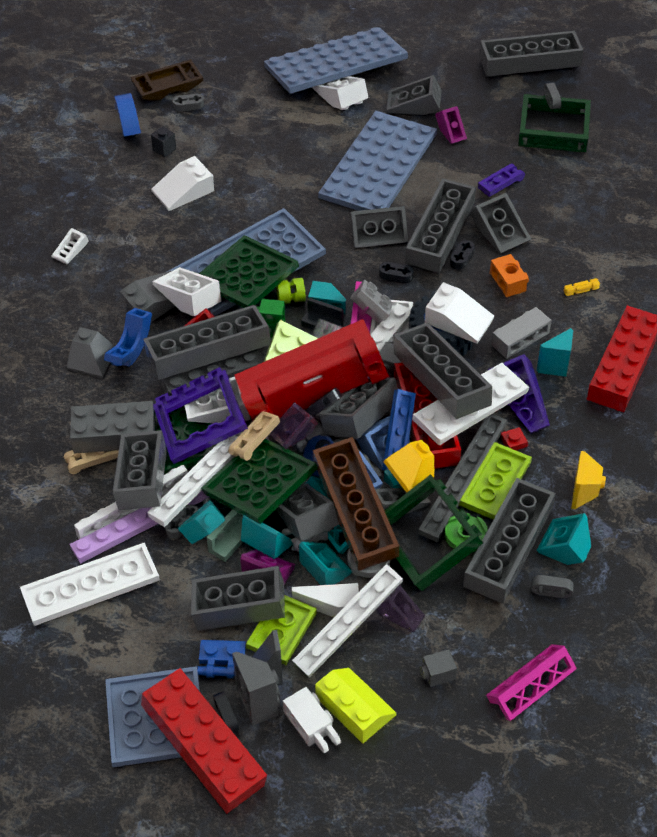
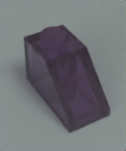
[377,585,425,632]

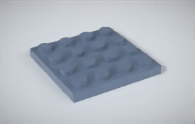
[105,666,200,767]

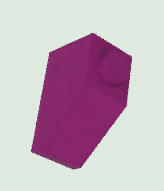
[435,106,467,144]

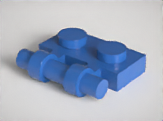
[197,640,246,679]

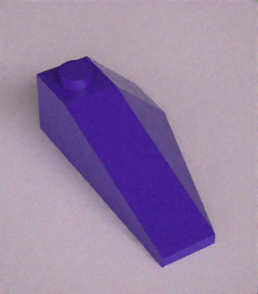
[488,354,550,433]

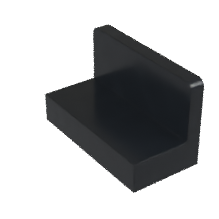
[301,298,343,334]

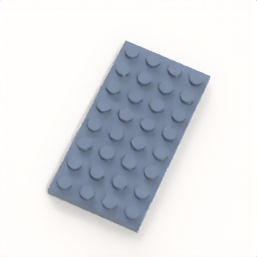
[264,27,408,94]
[318,111,437,211]
[167,208,326,316]

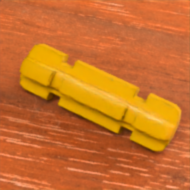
[564,278,600,296]

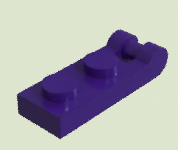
[478,164,525,197]

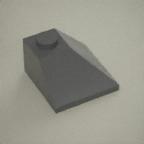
[67,327,115,379]

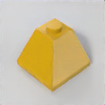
[383,440,434,493]
[571,451,606,509]

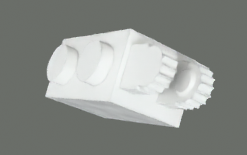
[283,687,341,753]

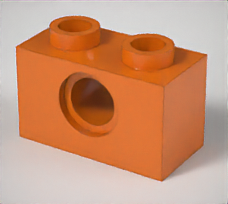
[490,254,529,297]

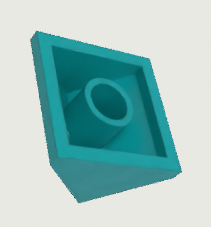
[536,328,573,377]
[241,515,293,559]
[299,542,352,585]

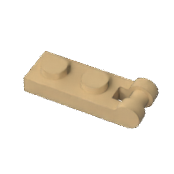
[229,411,280,461]
[64,450,119,474]

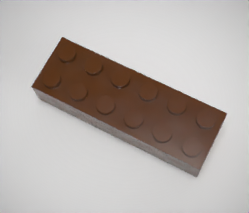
[313,437,399,571]

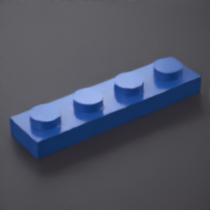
[382,389,416,471]

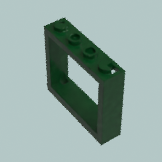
[518,94,591,152]
[384,474,483,591]

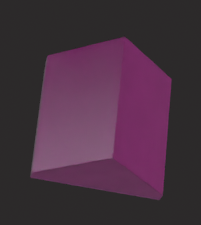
[240,549,296,585]

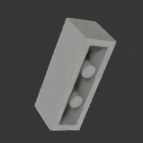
[492,307,552,359]

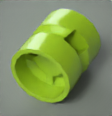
[276,278,306,304]

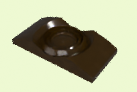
[130,59,204,100]

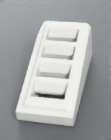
[52,228,89,264]

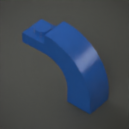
[114,93,141,136]
[104,308,152,367]

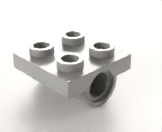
[350,279,392,324]

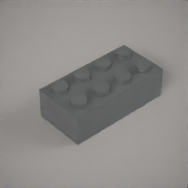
[319,377,398,439]
[70,401,155,453]
[113,430,167,510]
[191,566,285,631]

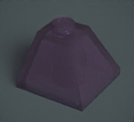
[269,402,318,449]

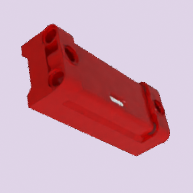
[234,319,389,421]

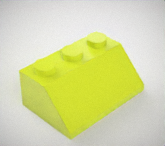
[315,668,397,743]

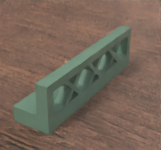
[207,509,243,562]

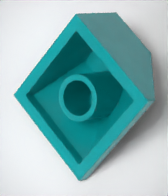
[537,513,591,565]

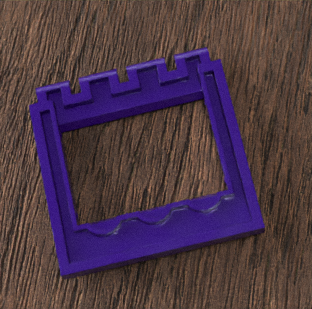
[153,367,248,464]

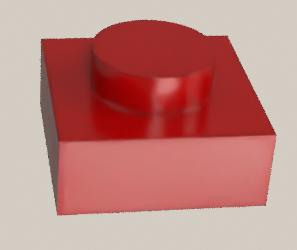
[500,427,528,450]

